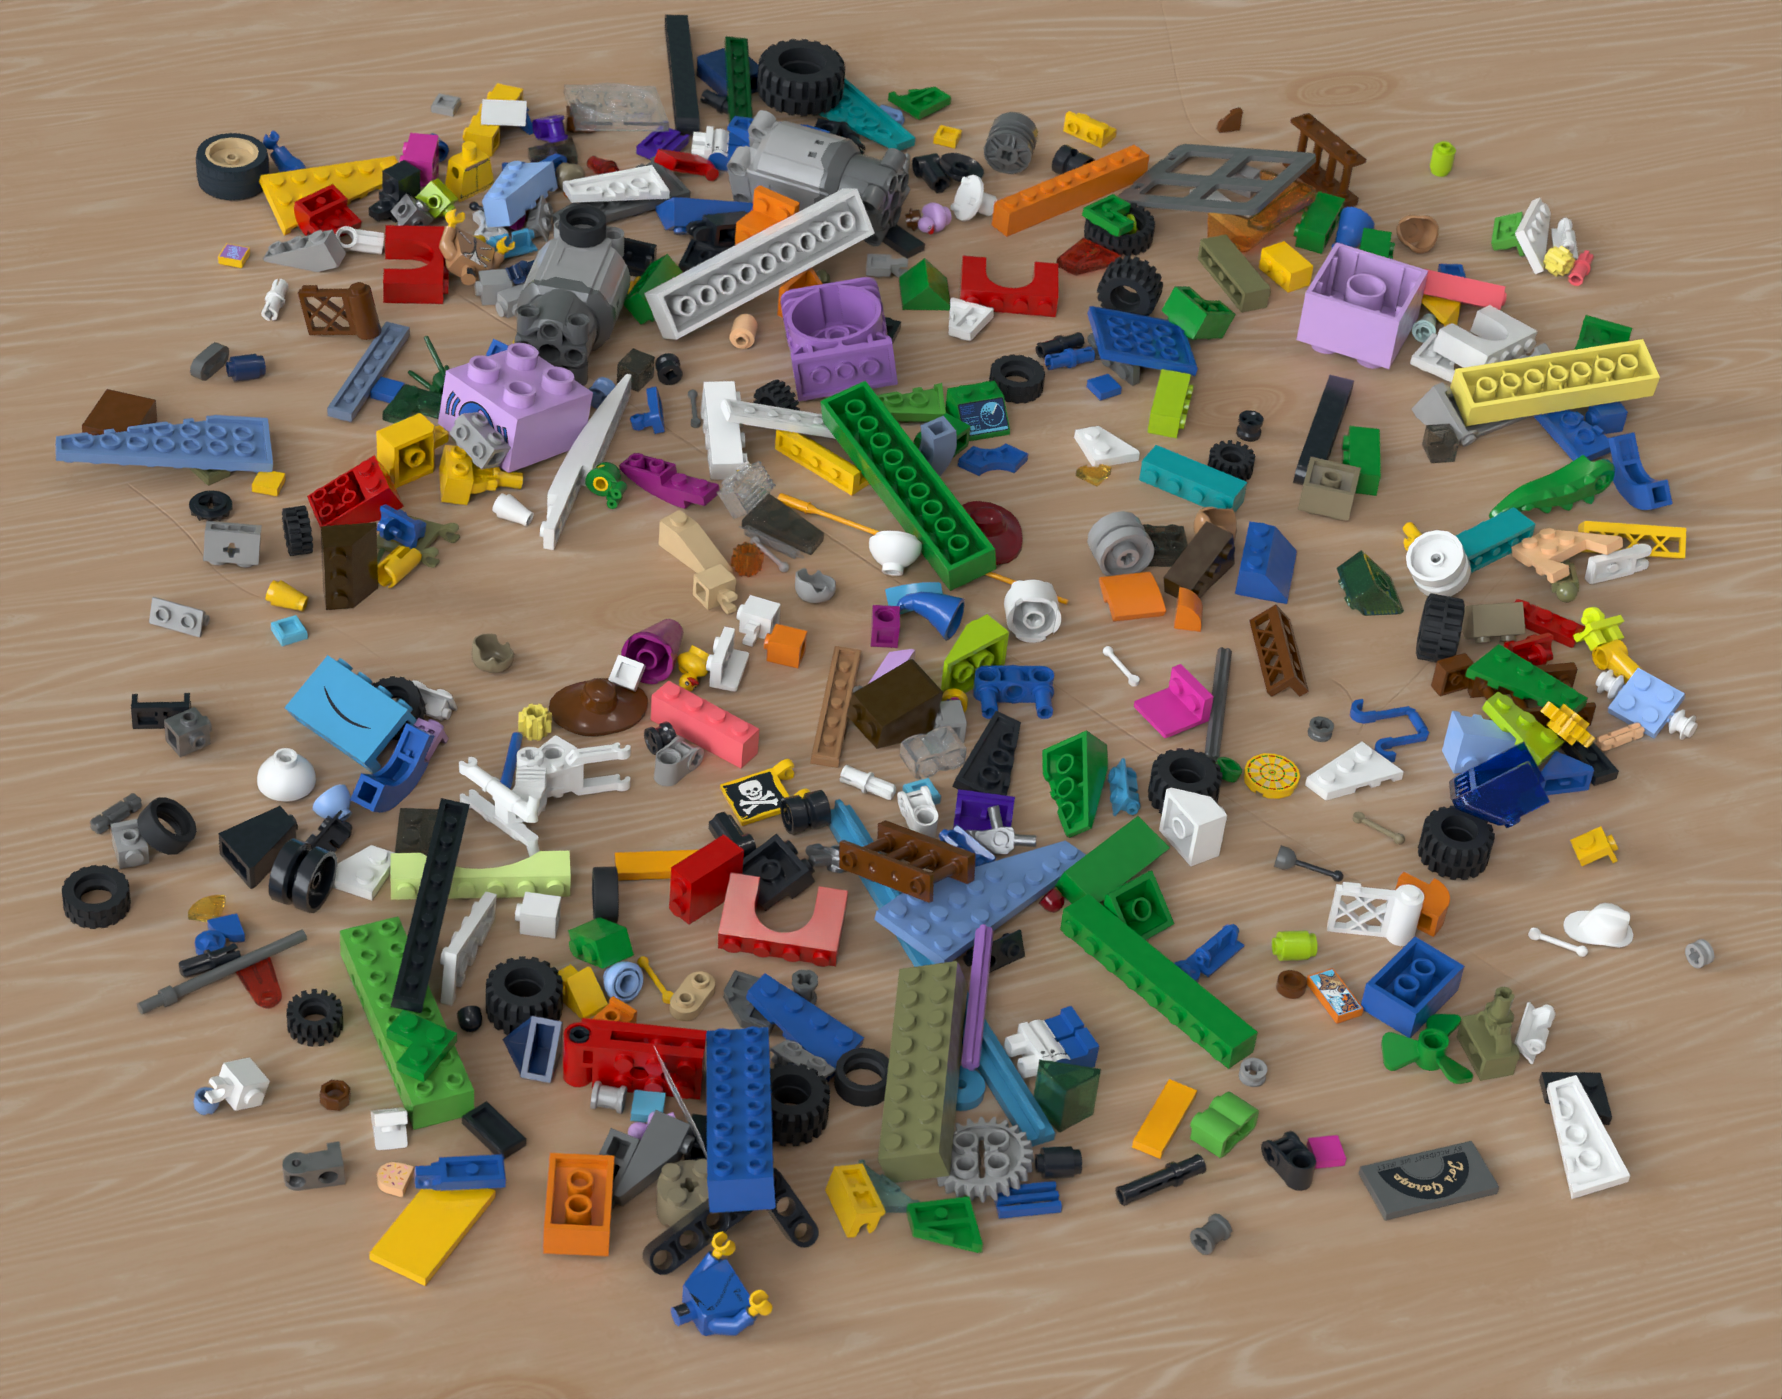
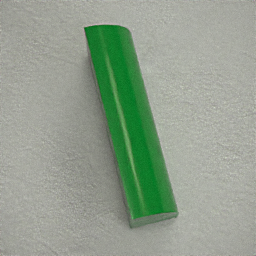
[1055,816,1170,904]

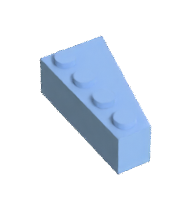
[482,161,558,227]

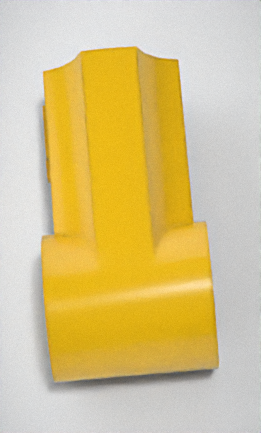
[1592,639,1644,684]

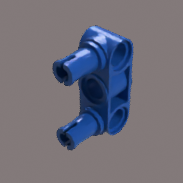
[973,665,1054,719]

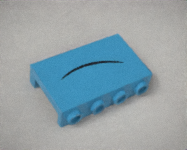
[284,655,417,774]

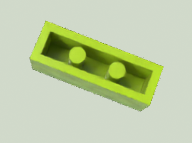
[1147,369,1194,438]

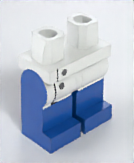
[691,126,749,171]
[1004,1006,1099,1083]

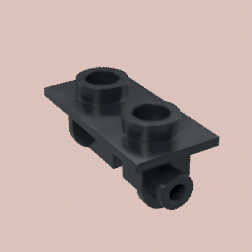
[305,810,352,852]
[963,929,1025,973]

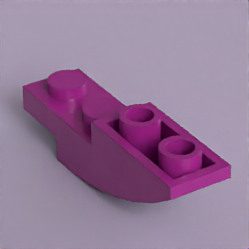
[619,453,720,509]

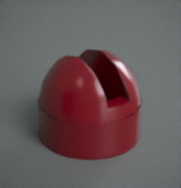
[1039,887,1064,913]

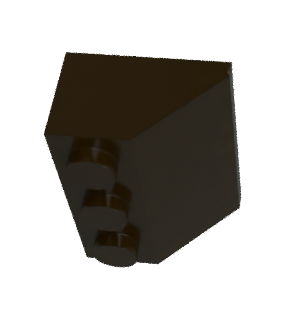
[320,522,378,610]

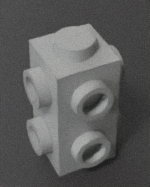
[449,412,511,469]

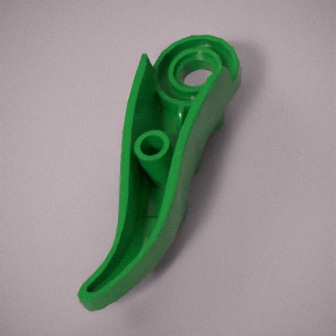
[1489,455,1615,519]

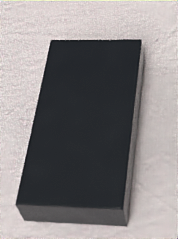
[882,224,925,259]
[462,1101,526,1159]

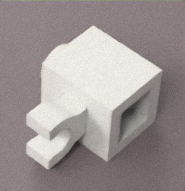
[737,595,781,647]
[204,1057,270,1111]

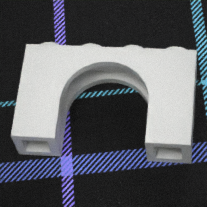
[1433,305,1538,368]

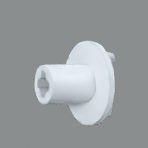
[950,175,997,221]

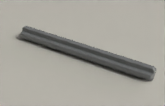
[1205,647,1232,763]

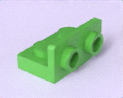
[1491,212,1525,256]

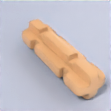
[1595,722,1645,752]

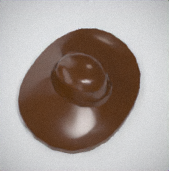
[548,678,648,737]

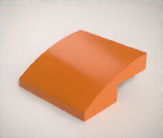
[1099,572,1166,622]

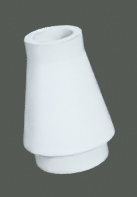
[492,493,534,527]

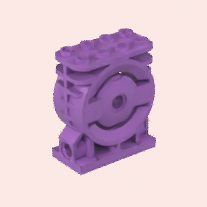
[780,277,898,401]

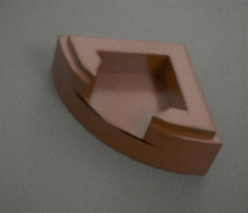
[1216,107,1243,133]

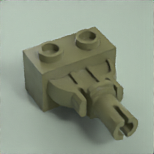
[1457,987,1520,1081]

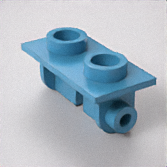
[486,228,537,258]
[1108,758,1141,816]

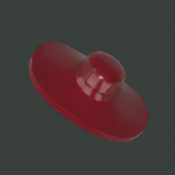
[962,501,1023,565]

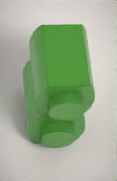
[1190,1091,1260,1158]

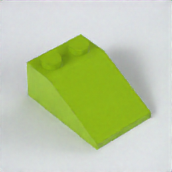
[941,614,1009,693]

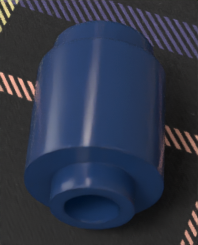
[226,353,266,382]

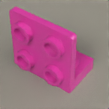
[1134,664,1214,738]

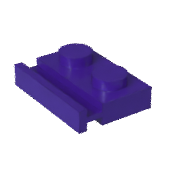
[636,125,689,160]

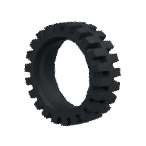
[1084,201,1155,257]

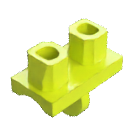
[1573,607,1625,652]

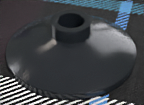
[939,153,984,182]

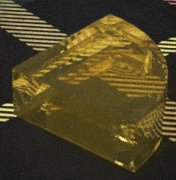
[1076,464,1112,487]
[188,895,226,922]

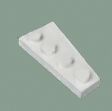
[440,892,497,1006]

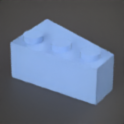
[1442,711,1533,774]

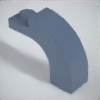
[919,416,957,477]

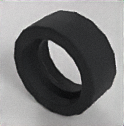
[559,205,607,248]
[137,797,197,855]
[592,866,619,923]
[834,1047,889,1107]

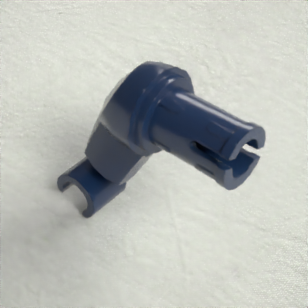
[505,260,535,285]

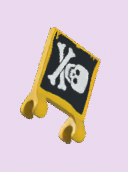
[720,759,810,826]

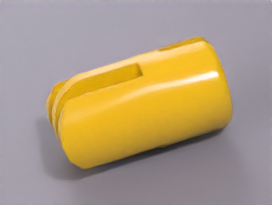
[378,545,422,588]

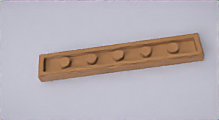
[810,646,862,768]

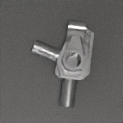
[966,805,1037,854]
[806,843,844,873]

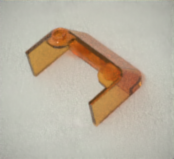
[1208,169,1316,252]

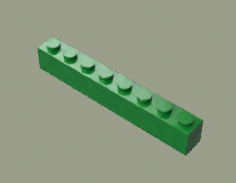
[1060,894,1258,1069]

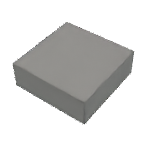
[431,93,461,117]

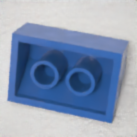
[1235,521,1297,604]

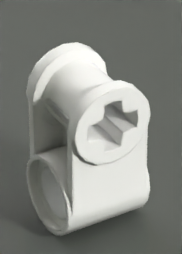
[897,786,939,838]

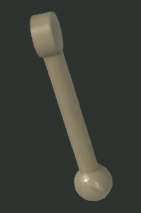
[1353,812,1405,845]

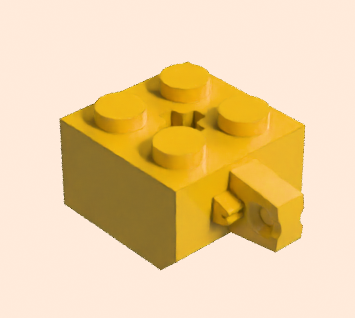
[376,413,449,488]

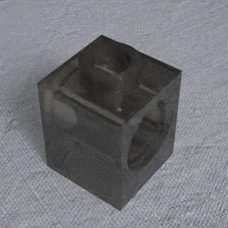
[617,348,655,392]

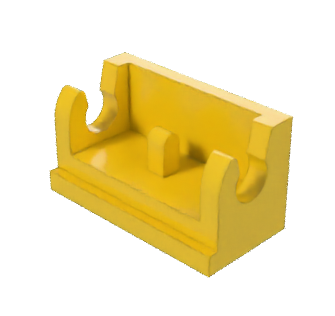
[825,1163,886,1238]

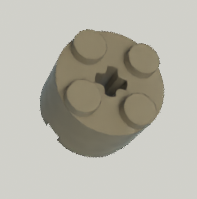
[656,1159,719,1235]

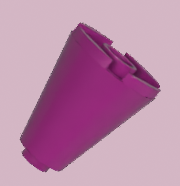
[621,619,684,684]

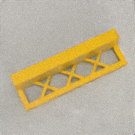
[775,429,869,496]
[1578,521,1686,559]

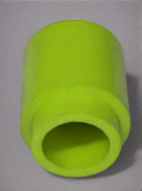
[1429,141,1456,177]
[1272,930,1317,961]

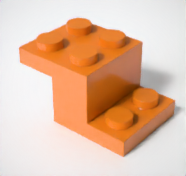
[735,185,800,245]

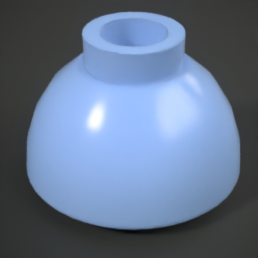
[312,784,352,822]
[603,961,644,1003]

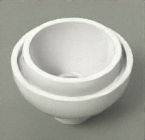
[869,531,922,576]
[257,748,316,801]

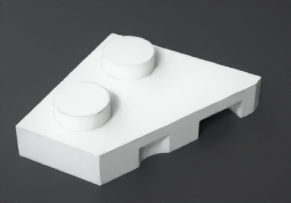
[949,297,994,341]
[1410,333,1455,383]
[332,845,394,900]

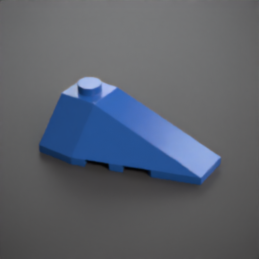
[656,197,753,235]

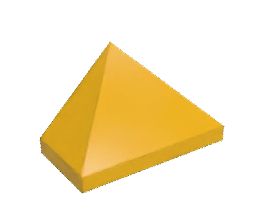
[1421,294,1461,327]

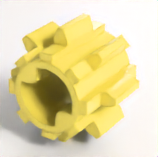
[1543,246,1575,277]
[518,703,552,741]

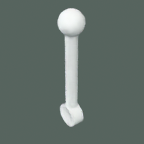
[1103,646,1140,686]
[1528,928,1588,957]

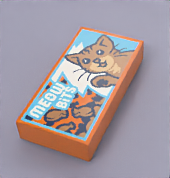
[1307,968,1364,1024]

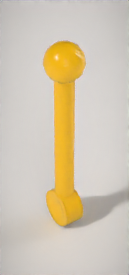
[637,956,674,1004]

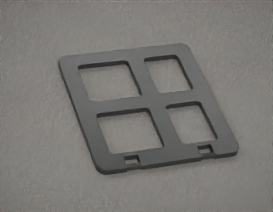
[1118,144,1316,216]

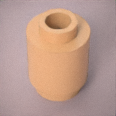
[730,314,758,349]

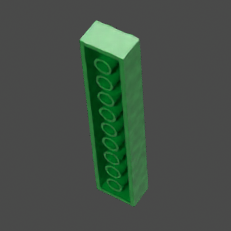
[820,381,996,591]

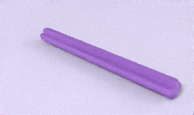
[961,924,993,1071]

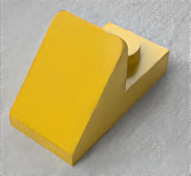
[558,964,608,1020]

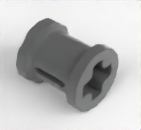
[792,969,818,1005]
[1190,1213,1232,1255]

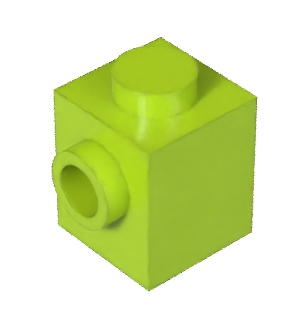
[415,178,458,219]

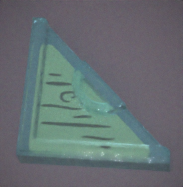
[858,1159,920,1213]

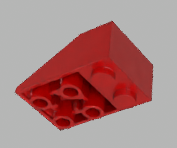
[307,455,404,528]

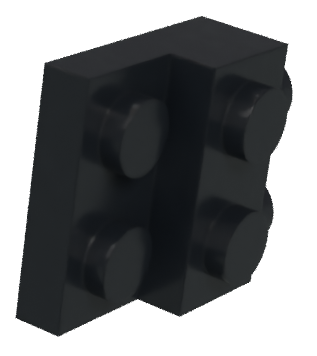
[742,834,815,911]

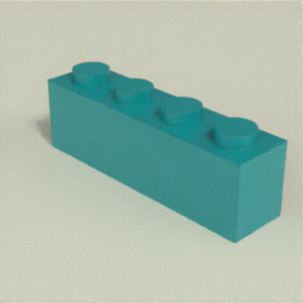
[1139,445,1247,513]
[1456,507,1536,573]

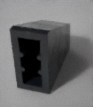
[218,806,298,889]

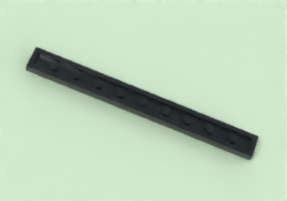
[391,798,470,1013]

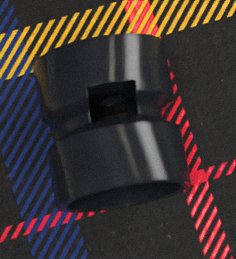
[1052,144,1095,175]
[780,790,831,834]

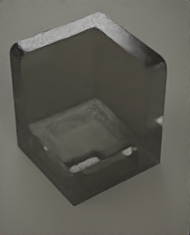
[1422,423,1459,463]

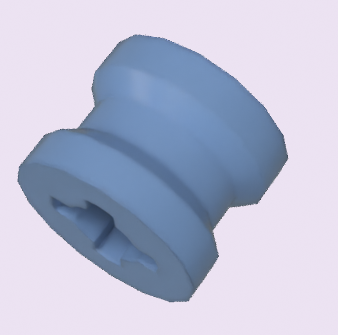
[589,377,616,409]

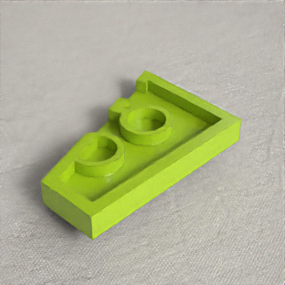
[1482,692,1564,768]

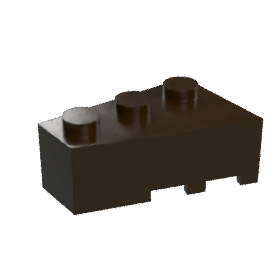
[1163,521,1235,599]

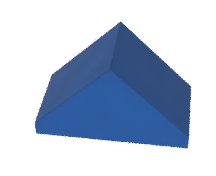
[1535,751,1594,797]

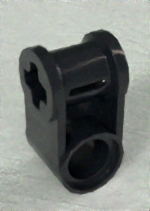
[1261,1130,1316,1191]

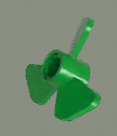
[1381,1014,1473,1084]

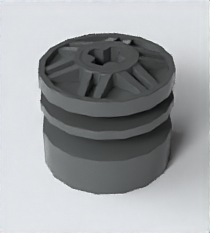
[984,112,1038,175]

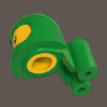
[585,462,627,509]

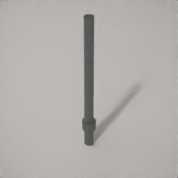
[137,929,307,1014]

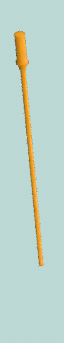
[777,493,1069,605]

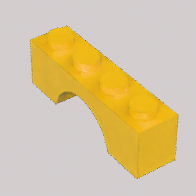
[463,83,523,157]

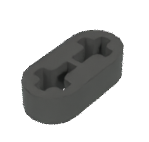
[190,342,230,381]

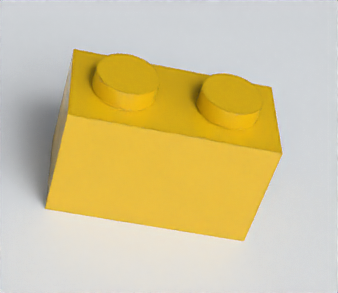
[1259,241,1314,293]

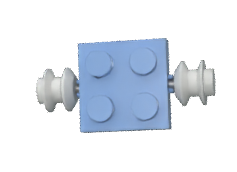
[1596,668,1698,740]

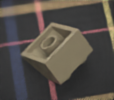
[1298,457,1361,521]
[1462,602,1525,643]

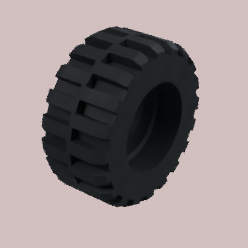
[757,39,846,117]

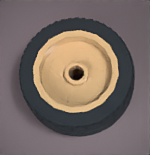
[196,133,269,200]

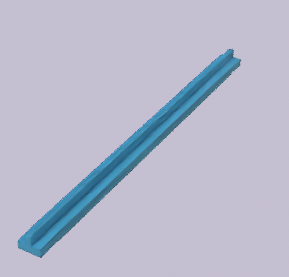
[828,799,1055,1147]

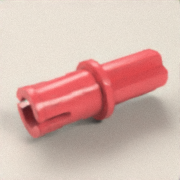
[1568,250,1594,286]

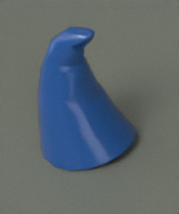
[1332,207,1374,248]
[896,592,965,641]

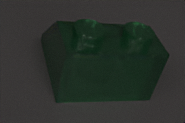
[1336,550,1404,616]

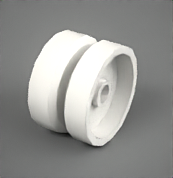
[1406,530,1471,597]

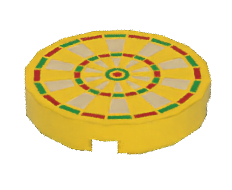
[1243,753,1300,799]

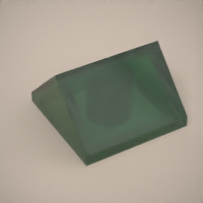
[1033,1059,1101,1133]

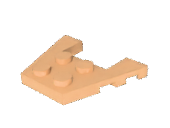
[1511,528,1623,583]

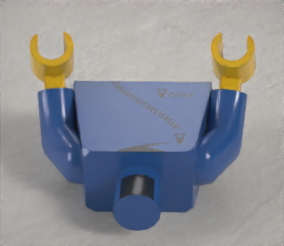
[671,1232,772,1336]

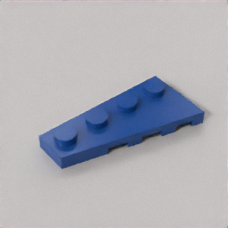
[1533,410,1611,461]
[746,973,864,1082]

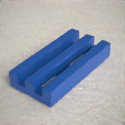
[994,1181,1062,1219]

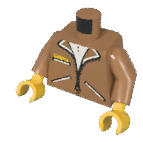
[439,209,515,285]

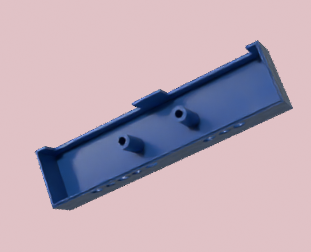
[706,1026,776,1213]

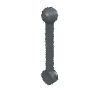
[688,389,701,428]

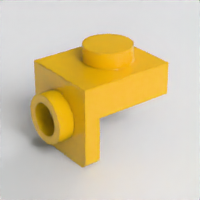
[1570,826,1619,866]

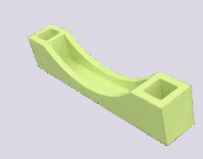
[391,851,571,900]

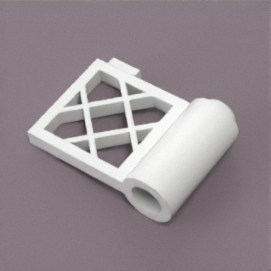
[1327,882,1425,946]

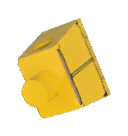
[445,141,494,202]

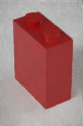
[669,834,744,925]

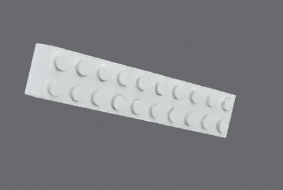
[644,188,875,340]

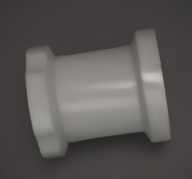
[590,1081,627,1114]

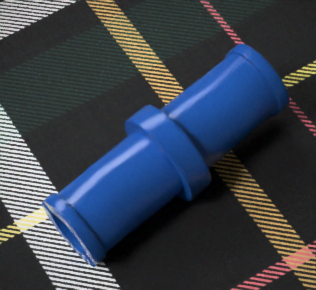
[1045,346,1095,370]

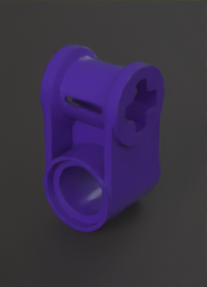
[532,114,568,143]

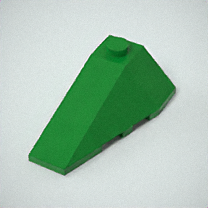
[1042,730,1108,838]

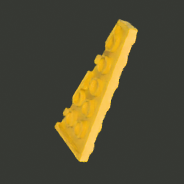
[259,156,398,236]

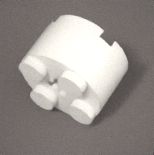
[1004,580,1061,643]

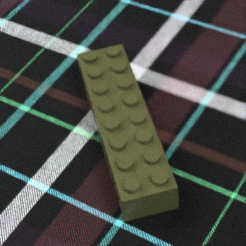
[878,961,968,1183]

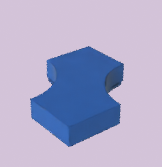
[958,444,1028,476]

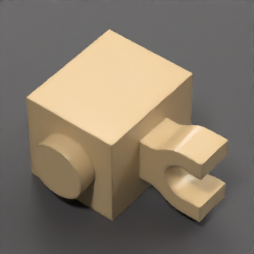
[693,564,738,614]

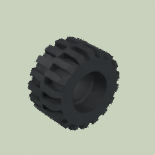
[1097,256,1163,316]
[1416,593,1465,663]
[1148,748,1222,814]
[1418,806,1495,880]
[486,956,563,1035]
[770,1062,830,1146]

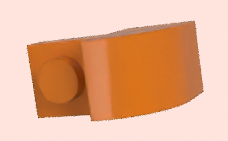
[1395,872,1450,937]

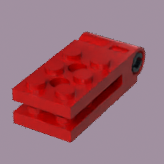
[563,1018,707,1100]

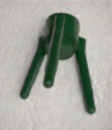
[408,336,450,397]

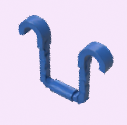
[1350,699,1430,763]

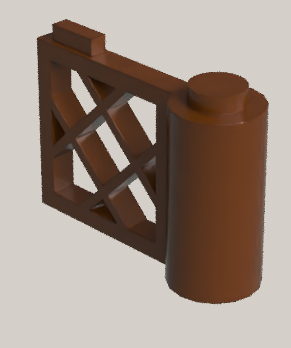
[298,282,382,340]

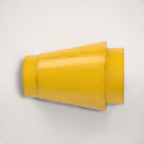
[265,580,309,612]

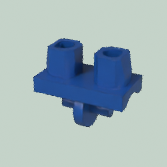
[377,505,426,549]

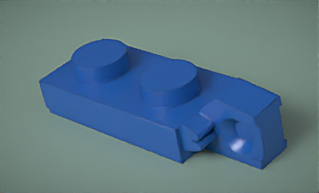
[414,1154,506,1191]

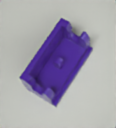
[953,789,1015,831]

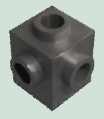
[391,193,433,226]
[164,707,212,757]

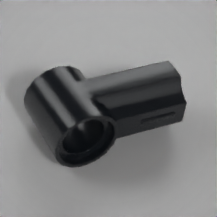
[912,153,950,194]
[708,812,757,859]

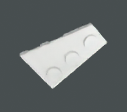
[1305,742,1404,800]

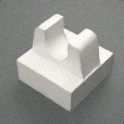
[608,655,646,692]

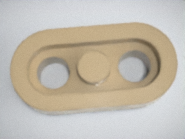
[670,971,715,1021]

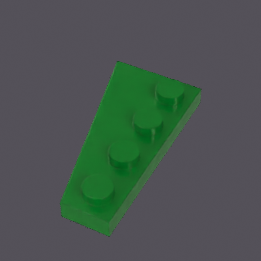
[1465,644,1588,713]

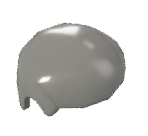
[795,568,836,603]

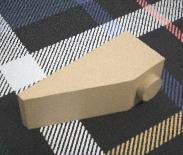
[659,510,733,573]

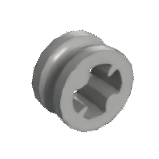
[1685,939,1714,968]
[1239,1058,1267,1087]

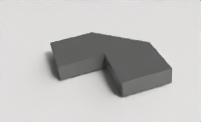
[723,970,775,1036]

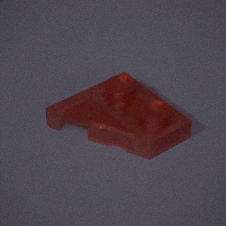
[1056,238,1121,275]

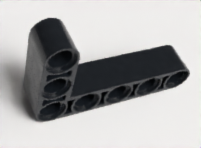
[643,1167,819,1275]

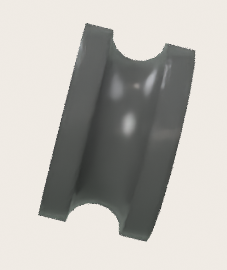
[1307,716,1334,742]

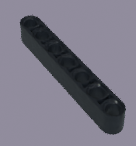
[1293,375,1354,485]

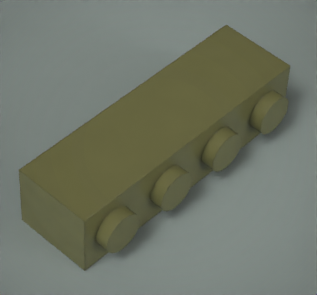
[1198,234,1271,313]

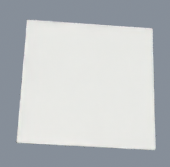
[481,99,527,126]

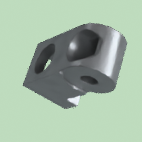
[282,1141,345,1191]

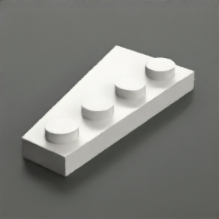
[563,165,670,203]
[1515,198,1551,274]
[1547,1075,1630,1199]

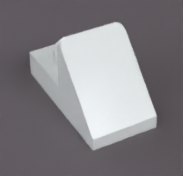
[371,1107,408,1150]

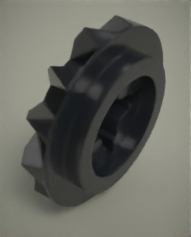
[189,490,233,521]

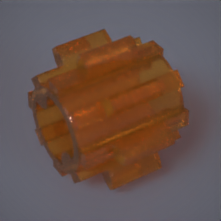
[731,542,764,577]

